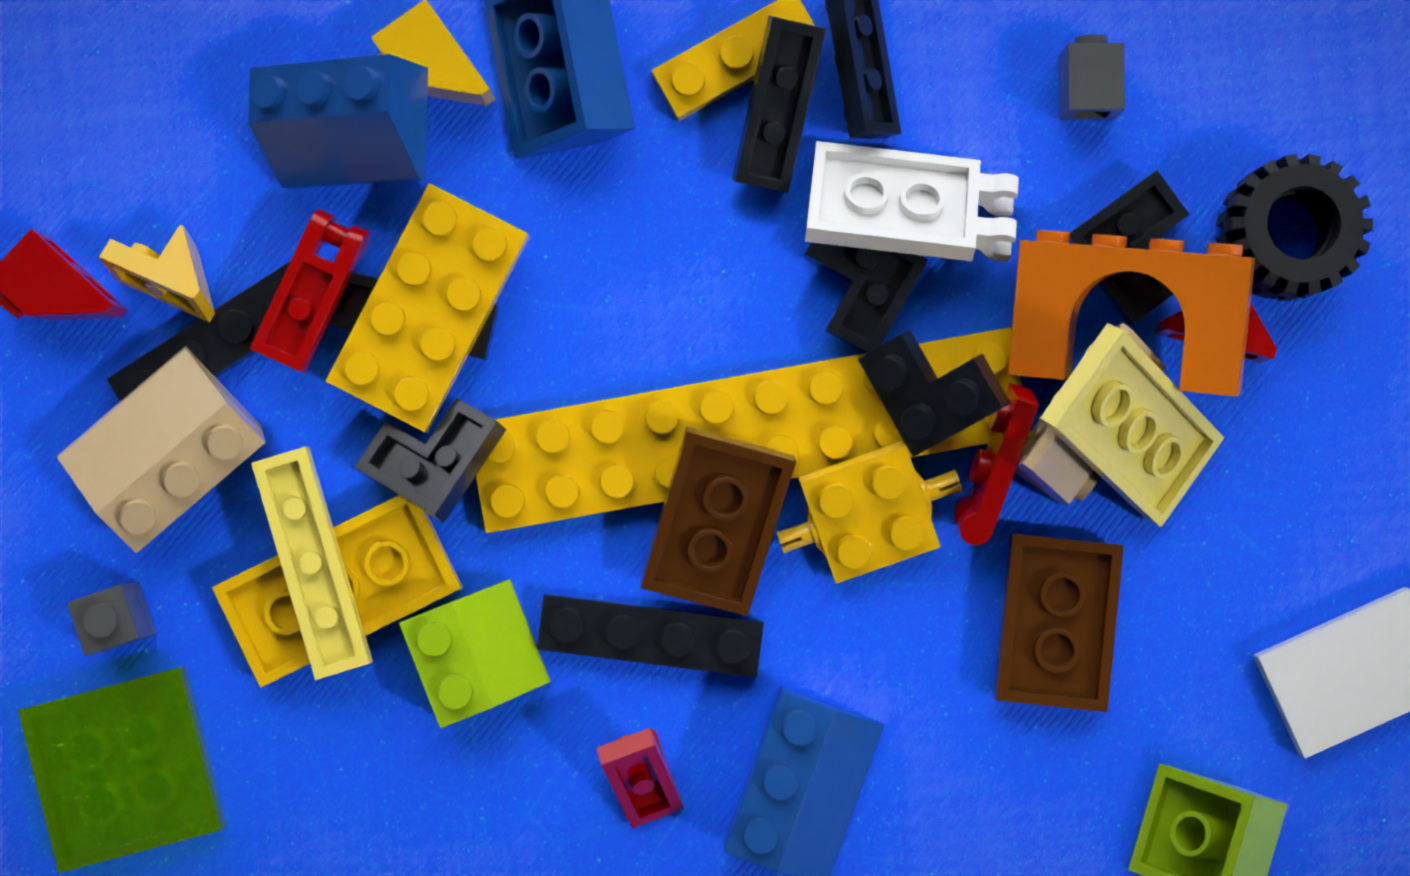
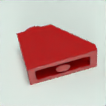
[0,229,128,321]

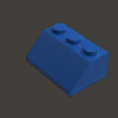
[484,0,635,159]
[248,54,428,189]
[724,686,885,876]

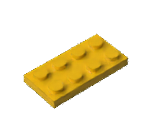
[325,183,530,434]
[212,496,463,688]

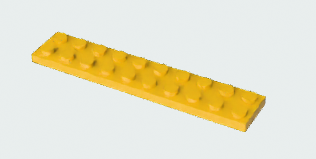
[476,327,1031,533]

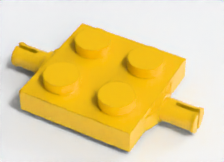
[776,440,963,584]

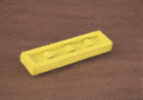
[251,447,373,680]

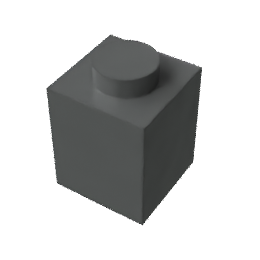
[1059,34,1125,120]
[67,582,156,656]

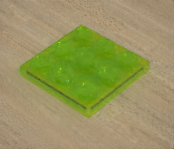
[18,666,226,873]

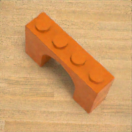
[1008,230,1255,397]

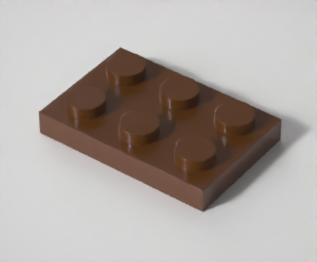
[640,426,796,616]
[993,533,1124,712]

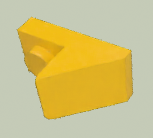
[99,225,215,323]

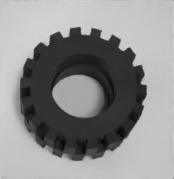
[1216,154,1373,301]

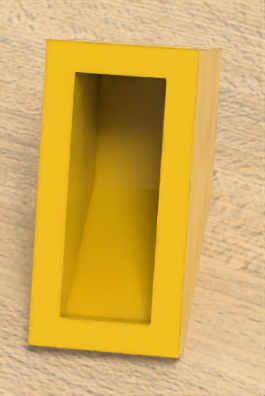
[371,0,495,106]

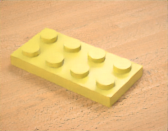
[1039,323,1224,527]

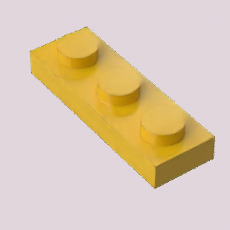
[651,0,815,122]

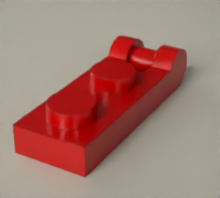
[250,209,370,374]
[953,383,1039,546]

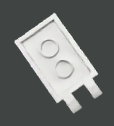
[805,141,1019,261]
[1253,587,1410,758]

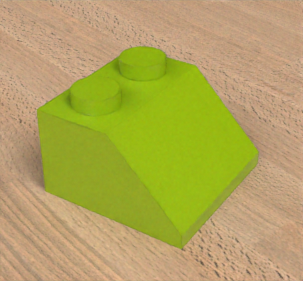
[399,579,551,729]
[1128,763,1288,876]

